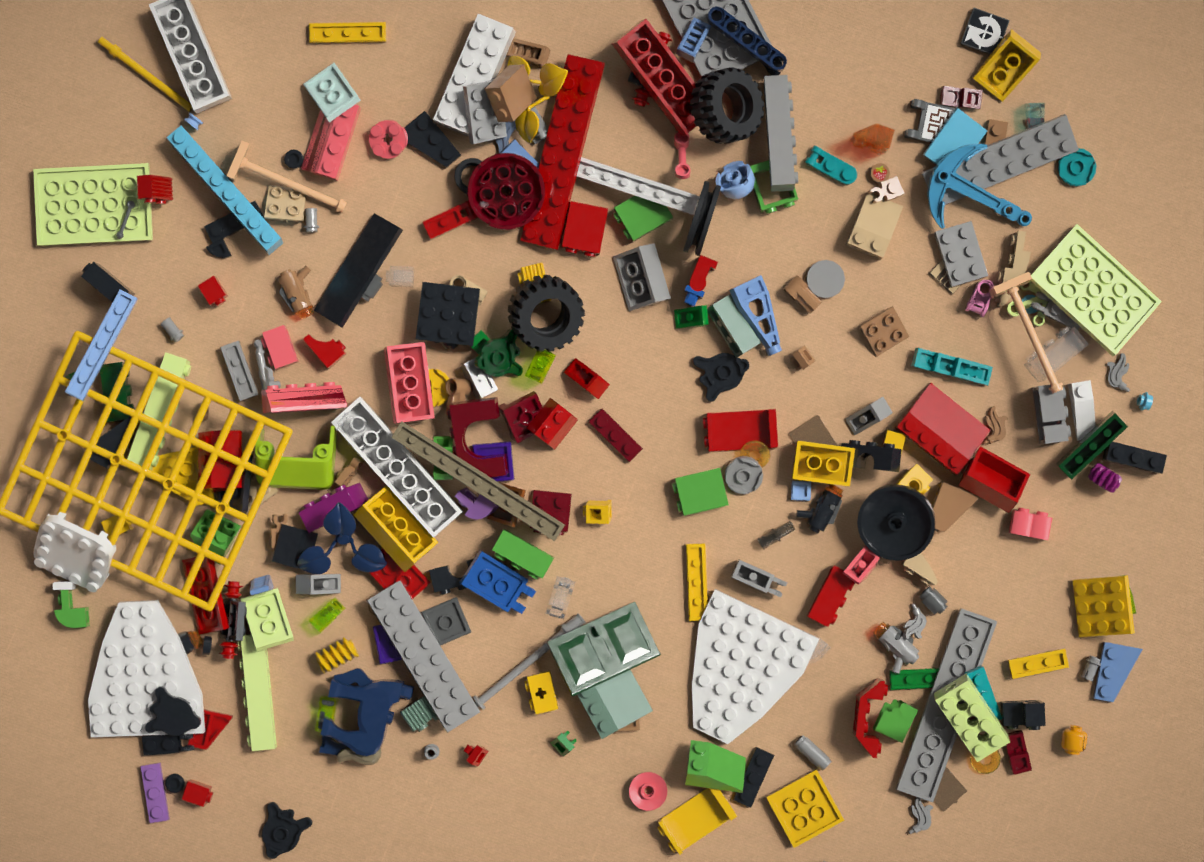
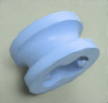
[184,112,203,130]

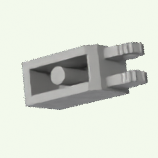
[731,559,787,597]

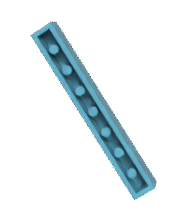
[166,126,283,255]

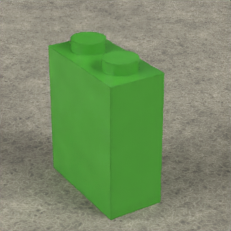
[613,196,673,242]
[672,468,729,516]

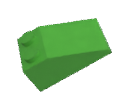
[685,740,746,793]

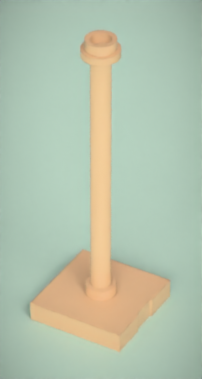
[227,141,347,213]
[989,272,1063,394]

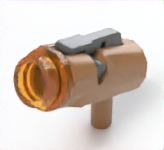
[278,265,314,319]

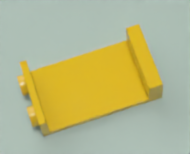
[657,788,737,855]

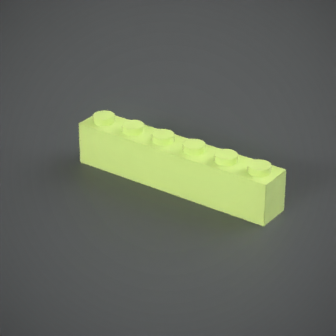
[127,352,191,470]
[238,634,277,751]

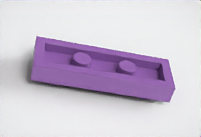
[141,762,170,823]

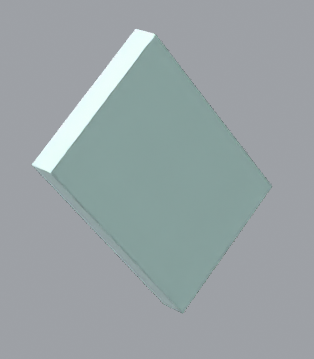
[303,63,361,122]

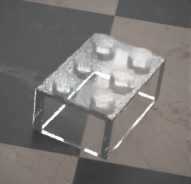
[1024,326,1089,382]

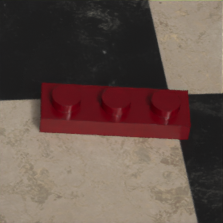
[589,409,643,462]

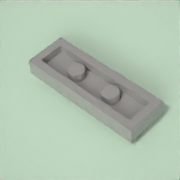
[220,341,259,401]

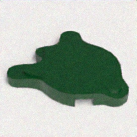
[475,329,523,377]

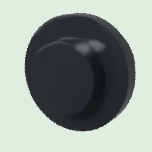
[165,774,185,793]

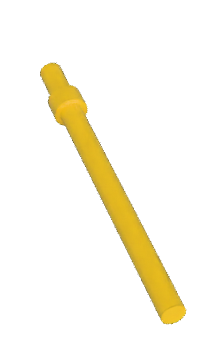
[98,37,193,112]

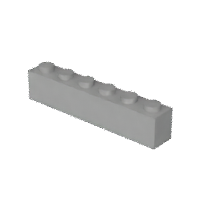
[764,75,798,191]

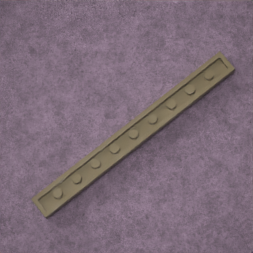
[391,421,565,541]

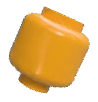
[1061,725,1088,755]

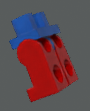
[684,255,718,307]

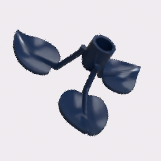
[298,502,387,574]

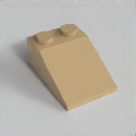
[846,192,903,259]

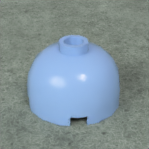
[715,161,755,200]

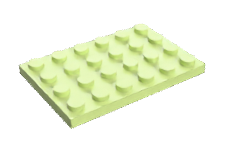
[33,163,153,246]
[1030,224,1162,356]

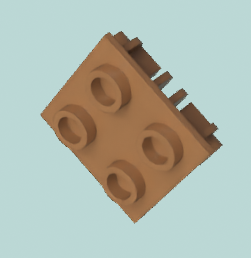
[860,306,910,357]

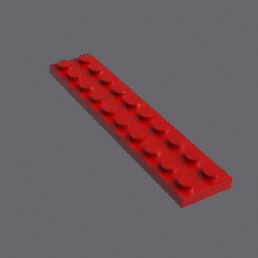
[520,54,605,250]

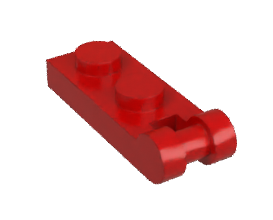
[423,200,478,240]

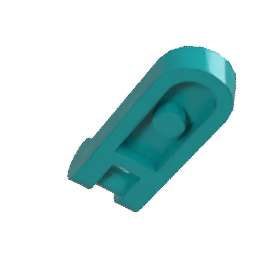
[805,145,857,185]

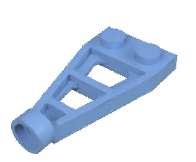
[729,275,782,356]

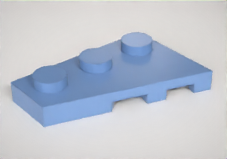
[1093,642,1143,702]

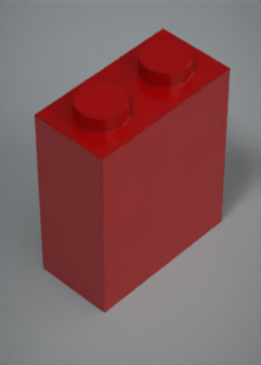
[562,201,608,257]

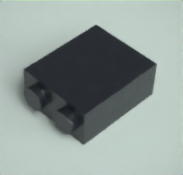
[81,262,135,303]

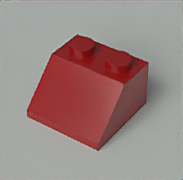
[527,398,578,450]

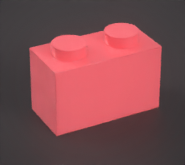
[261,325,299,370]

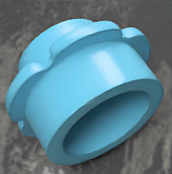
[1137,392,1153,411]

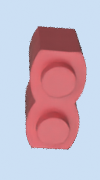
[1008,507,1052,540]

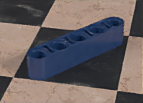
[708,6,787,73]

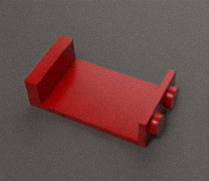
[703,409,778,452]

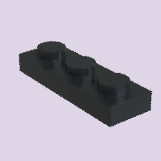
[204,201,264,243]
[733,747,774,808]

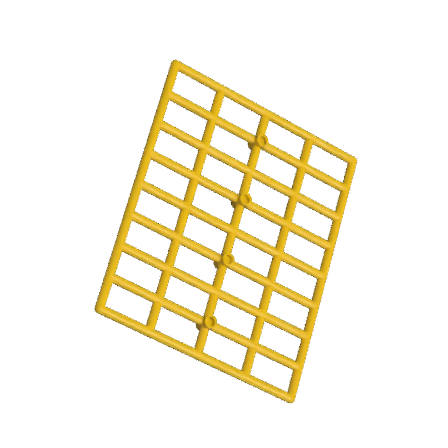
[0,331,293,611]

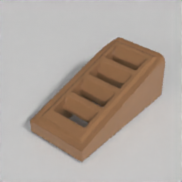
[506,38,550,67]

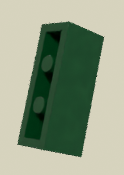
[100,362,135,422]

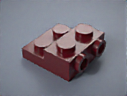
[530,490,572,535]

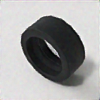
[454,158,482,195]

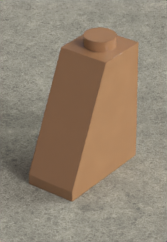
[932,482,979,534]

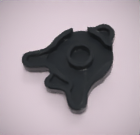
[693,353,750,402]
[145,686,201,736]
[262,802,313,859]

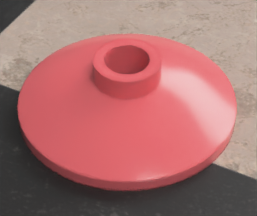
[629,772,668,811]

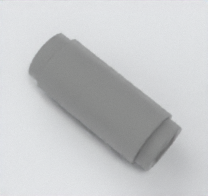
[794,735,831,771]

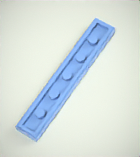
[65,290,138,401]

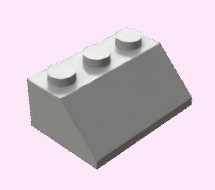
[613,243,671,311]

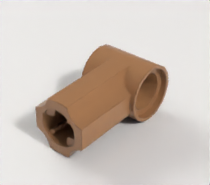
[783,275,822,314]
[446,378,471,415]

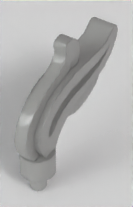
[1107,353,1130,392]
[903,604,927,640]
[909,797,933,834]

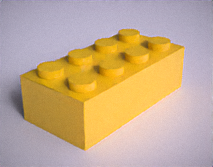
[354,486,438,572]

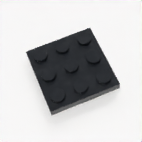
[416,282,480,346]

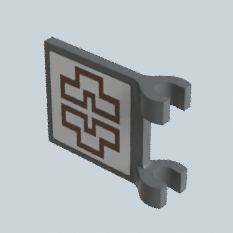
[904,99,963,143]

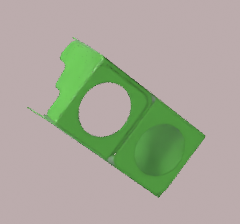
[873,699,918,743]

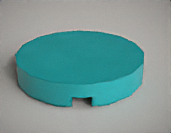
[1058,148,1097,187]

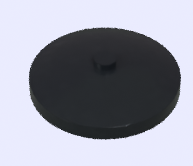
[857,484,936,561]

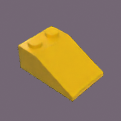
[973,29,1041,102]
[792,441,855,487]

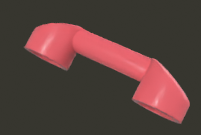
[674,132,691,179]

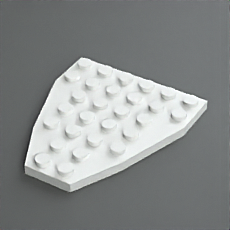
[692,589,820,744]
[88,600,205,737]

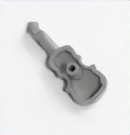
[254,340,281,390]

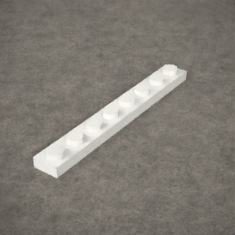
[577,157,700,215]

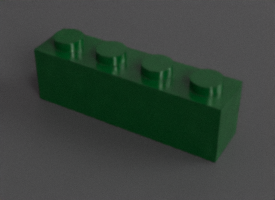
[1056,411,1128,480]

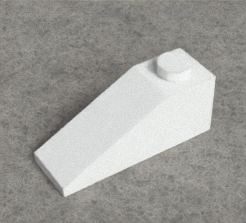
[1068,380,1096,441]

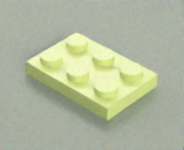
[241,588,294,651]

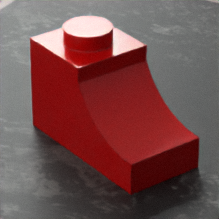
[303,334,347,369]
[564,358,610,399]

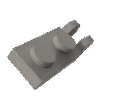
[1031,291,1080,331]

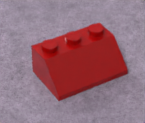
[198,430,242,492]

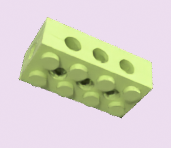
[934,673,1010,762]

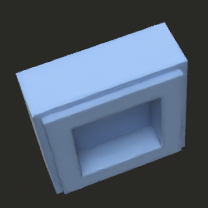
[791,481,811,501]

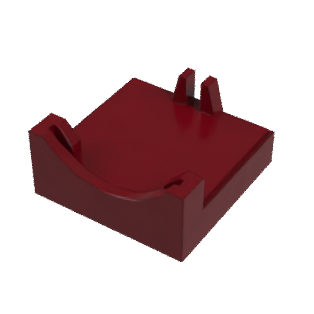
[499,391,542,443]

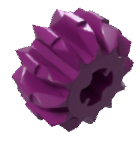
[1088,463,1122,493]

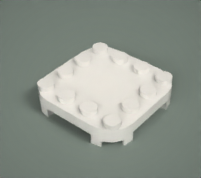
[34,512,116,593]

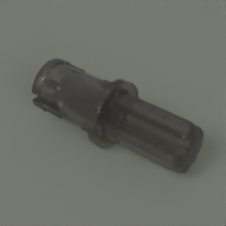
[758,521,795,549]

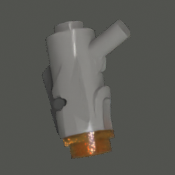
[873,622,919,674]

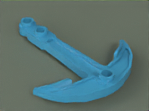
[927,144,1032,229]

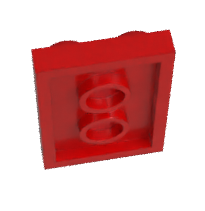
[369,548,431,599]

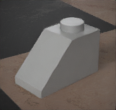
[845,397,893,435]
[296,574,341,594]

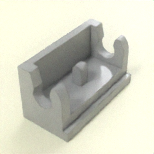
[460,358,498,399]

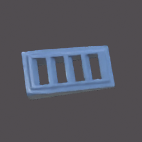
[676,17,711,62]
[250,575,274,595]

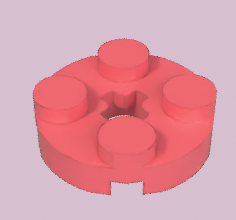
[369,120,408,159]

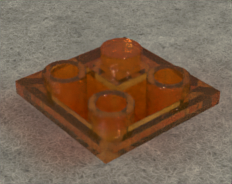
[849,123,895,155]

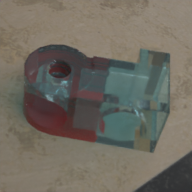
[1025,103,1045,129]

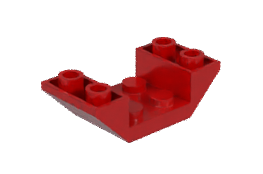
[852,678,888,758]

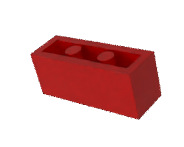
[807,565,855,627]

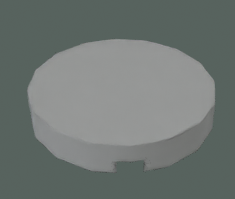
[806,260,845,298]
[725,456,763,494]

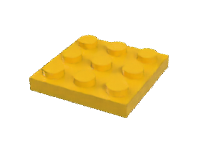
[1072,575,1135,637]
[766,769,845,848]

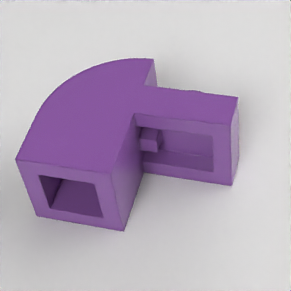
[455,487,499,520]

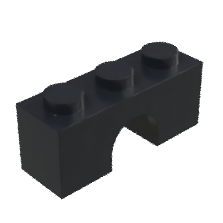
[841,440,902,472]
[1102,442,1167,474]
[429,559,474,595]

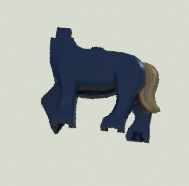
[319,668,414,765]

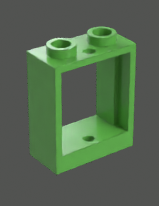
[750,160,798,214]

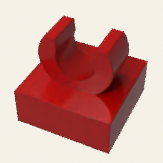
[463,744,489,767]

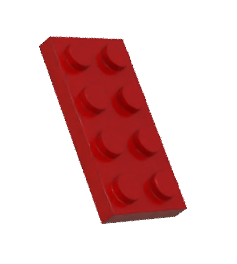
[182,557,229,635]

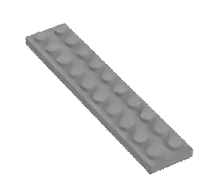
[896,608,997,802]

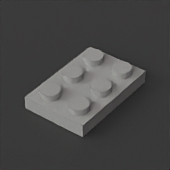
[463,80,507,144]
[934,221,988,287]

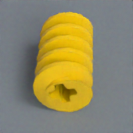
[315,637,359,674]

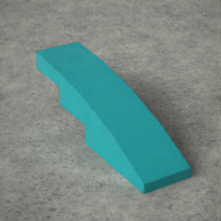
[911,348,993,386]

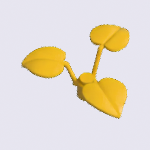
[507,56,568,143]

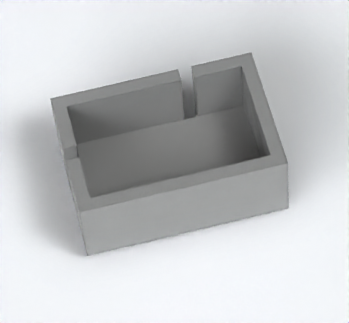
[1032,385,1071,444]

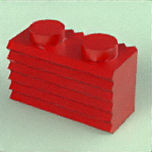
[137,174,174,205]

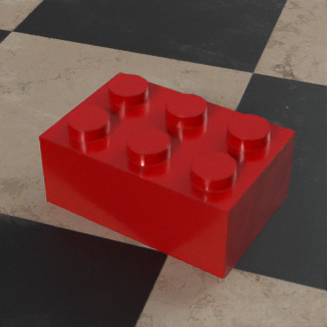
[959,446,1031,513]

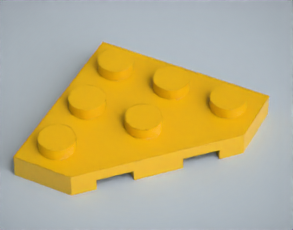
[151,447,215,506]

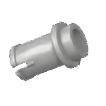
[304,208,319,233]
[161,317,184,343]
[1081,655,1101,681]
[424,744,440,759]

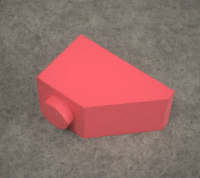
[843,545,881,585]

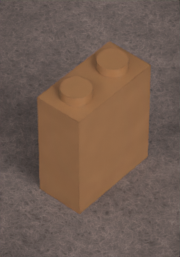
[485,64,537,122]

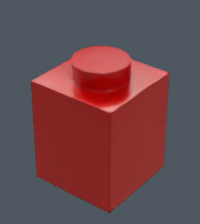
[198,276,228,307]
[182,779,214,807]

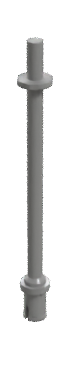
[473,613,586,710]

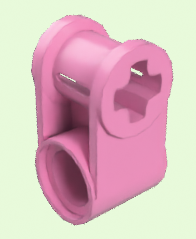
[965,280,994,318]

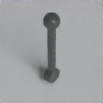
[116,201,135,239]

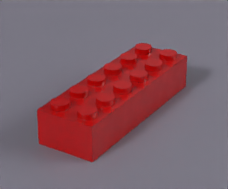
[612,19,697,136]

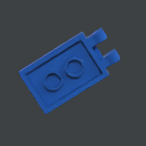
[459,550,536,614]

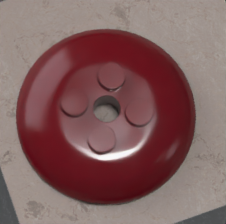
[468,153,545,230]

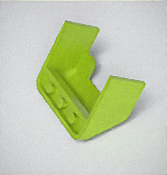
[255,426,337,490]

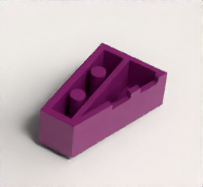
[298,483,368,533]

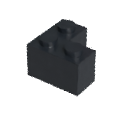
[1000,700,1046,730]

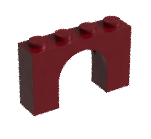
[447,397,509,477]

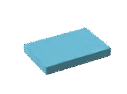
[923,108,987,165]

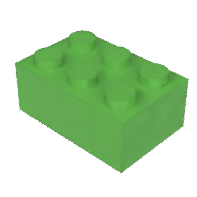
[492,529,555,580]

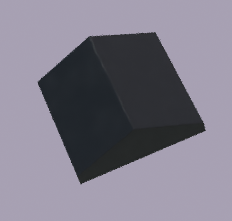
[271,524,318,569]

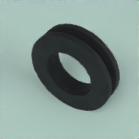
[683,181,721,256]

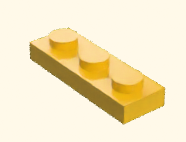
[1008,648,1069,679]

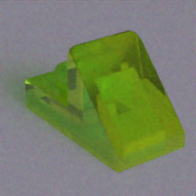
[525,349,556,384]

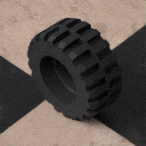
[690,67,764,144]
[508,275,585,352]

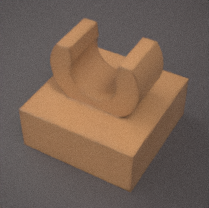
[789,345,816,370]

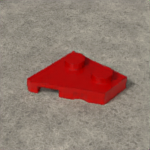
[188,709,233,750]

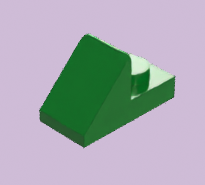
[674,305,709,329]

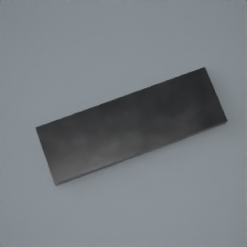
[314,213,403,328]

